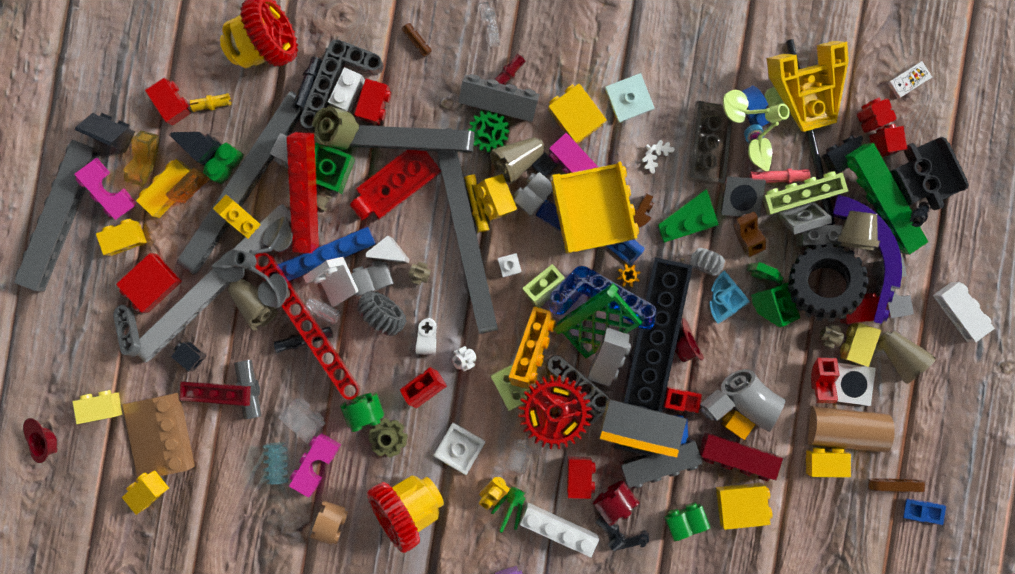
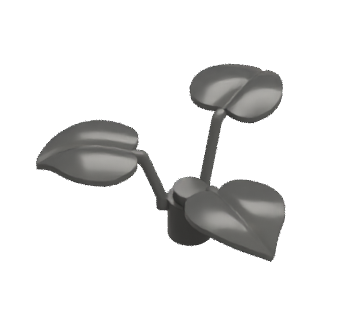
[211,217,293,308]

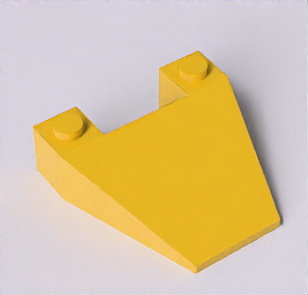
[767,41,849,132]

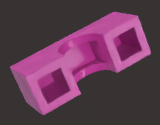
[74,157,137,220]
[289,433,342,498]

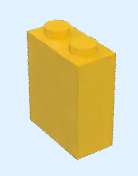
[548,83,607,144]
[716,483,773,530]

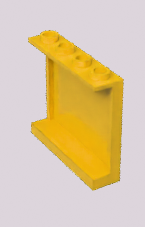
[550,161,639,254]

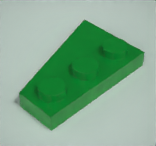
[657,189,719,243]

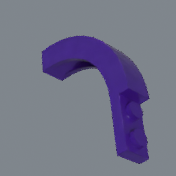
[833,195,902,325]

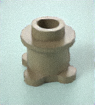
[316,187,332,211]

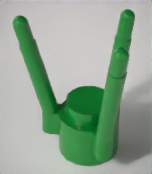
[491,486,526,533]

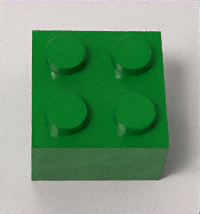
[315,142,356,194]

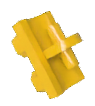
[479,477,510,510]

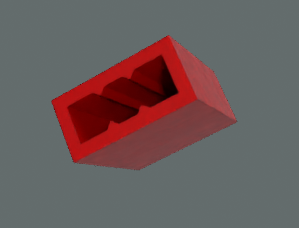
[116,253,183,313]

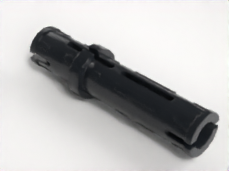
[292,56,322,111]
[910,201,931,227]
[274,326,333,353]

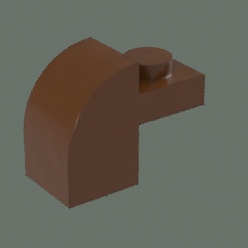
[633,193,654,228]
[733,211,766,257]

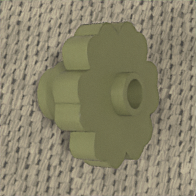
[368,418,408,458]

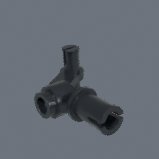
[595,516,649,552]

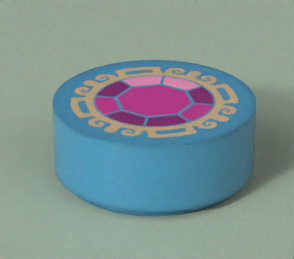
[744,124,764,143]

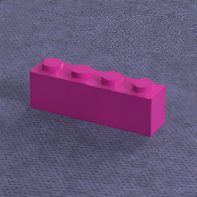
[549,133,598,174]

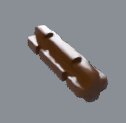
[402,23,432,57]

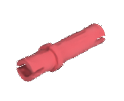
[750,168,810,184]

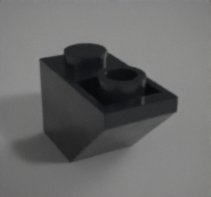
[821,135,863,174]

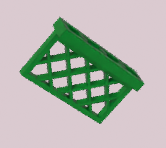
[554,283,642,359]

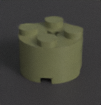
[312,106,359,150]

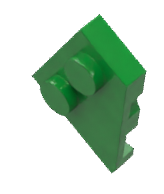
[746,262,784,284]

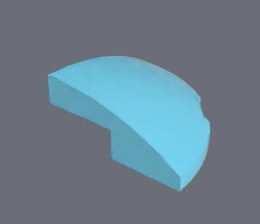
[710,270,751,324]

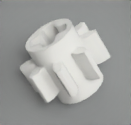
[452,346,476,372]

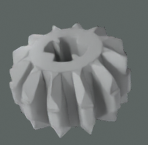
[690,248,725,276]

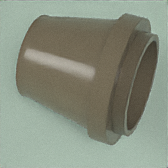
[837,211,880,250]

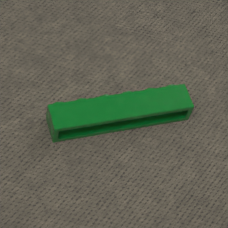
[845,143,929,255]

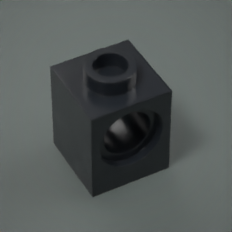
[171,341,207,372]

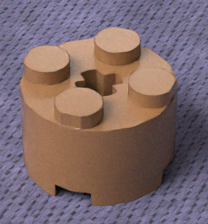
[310,500,348,545]

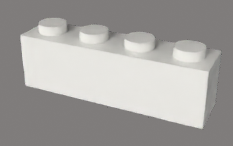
[520,503,599,557]

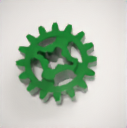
[468,111,509,153]

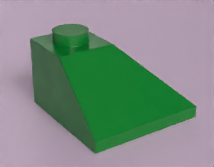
[751,282,801,328]

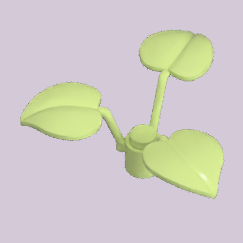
[723,87,789,172]

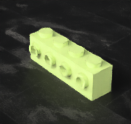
[763,171,848,215]

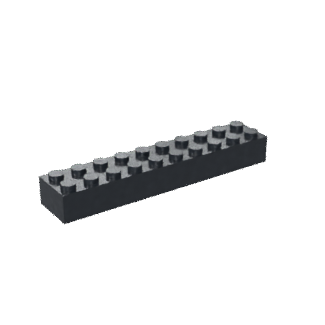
[612,257,693,456]

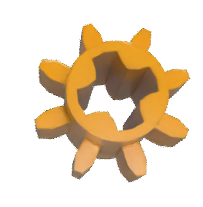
[616,264,641,287]

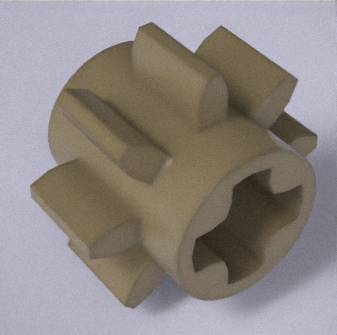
[408,261,431,285]
[819,324,844,349]

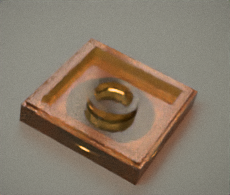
[165,167,210,204]

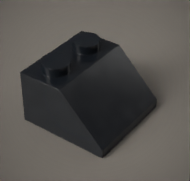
[75,112,135,152]
[169,132,222,166]

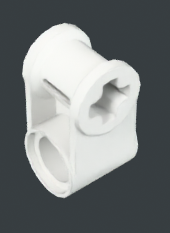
[416,318,437,355]

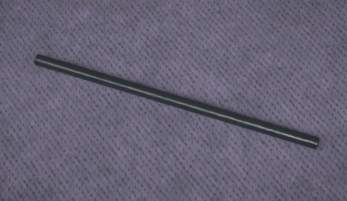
[786,39,835,225]

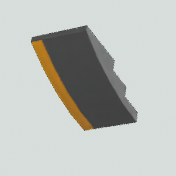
[598,399,687,457]

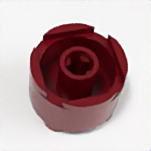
[593,480,640,526]

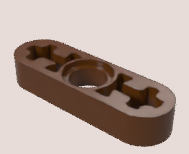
[868,478,925,492]

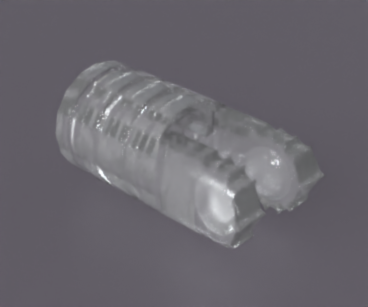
[306,299,341,326]

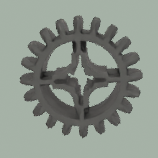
[357,290,407,336]

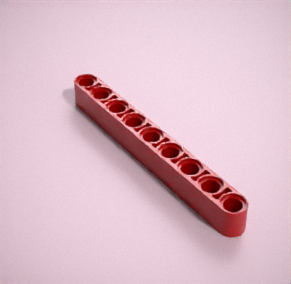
[255,253,360,400]

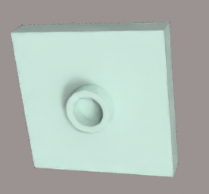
[605,73,655,123]

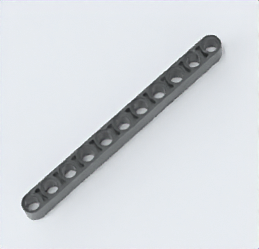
[177,91,307,275]
[437,127,498,334]

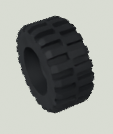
[788,243,868,322]

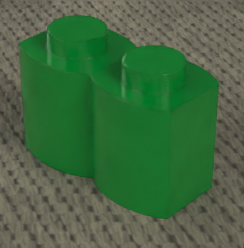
[203,142,244,184]
[664,502,711,542]

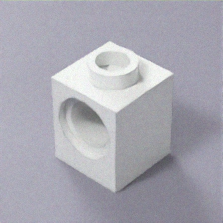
[498,253,521,277]

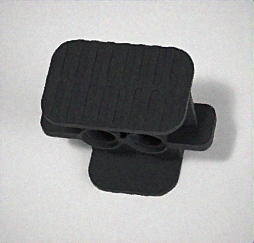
[890,137,969,211]

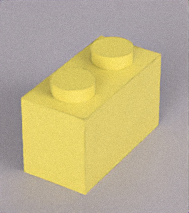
[840,323,881,367]
[72,390,123,424]

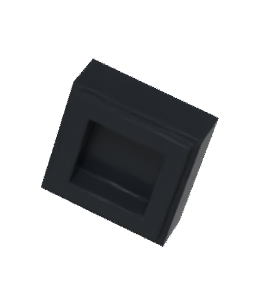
[531,152,558,177]

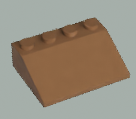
[122,392,195,478]

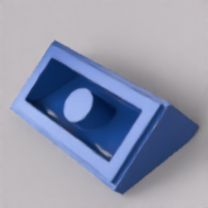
[607,240,645,266]

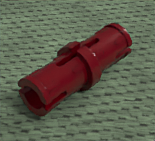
[494,53,526,85]

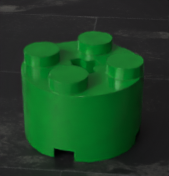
[340,392,385,432]

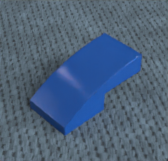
[903,498,946,525]

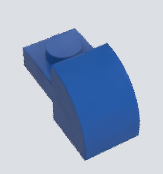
[742,85,770,127]

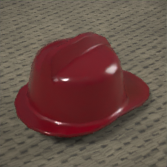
[675,318,704,362]
[23,418,58,463]

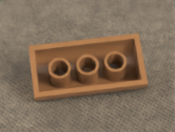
[808,406,895,453]

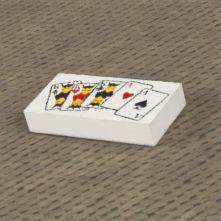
[888,61,932,99]

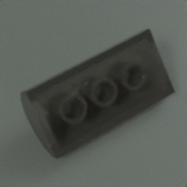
[687,101,732,184]

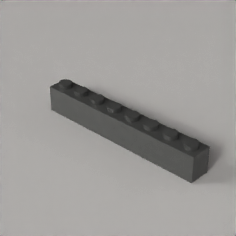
[14,140,101,291]

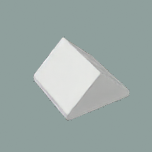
[366,236,409,263]

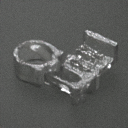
[479,2,500,48]

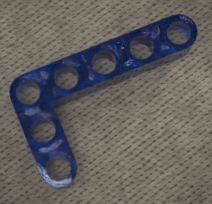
[550,266,656,329]

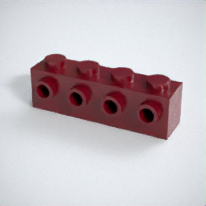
[699,432,783,482]

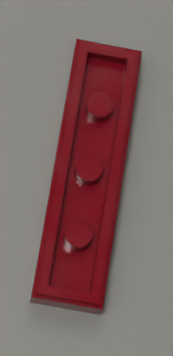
[179,381,251,406]

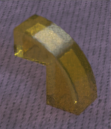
[123,130,159,186]

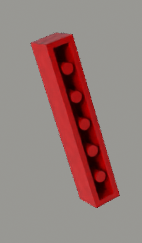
[286,132,319,253]

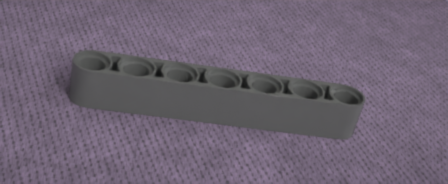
[349,125,475,153]

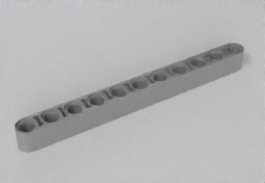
[138,204,291,363]

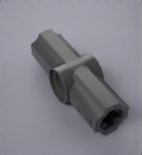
[234,360,262,419]

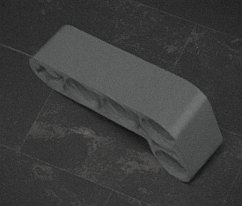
[547,355,609,426]

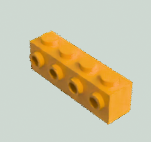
[509,307,556,390]

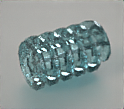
[263,442,288,484]

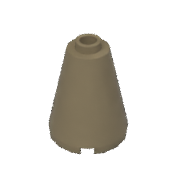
[490,137,545,184]
[228,279,281,331]
[879,330,936,384]

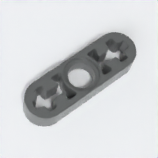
[113,305,141,357]

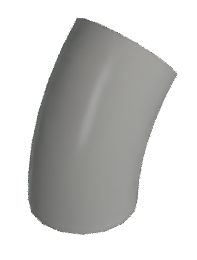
[721,369,786,432]

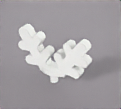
[642,140,675,174]

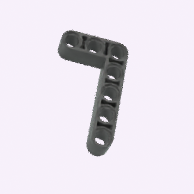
[300,39,384,132]

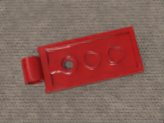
[349,150,442,220]

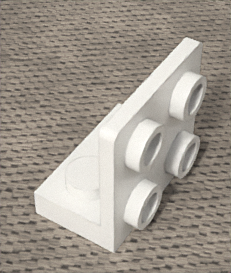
[303,257,358,307]

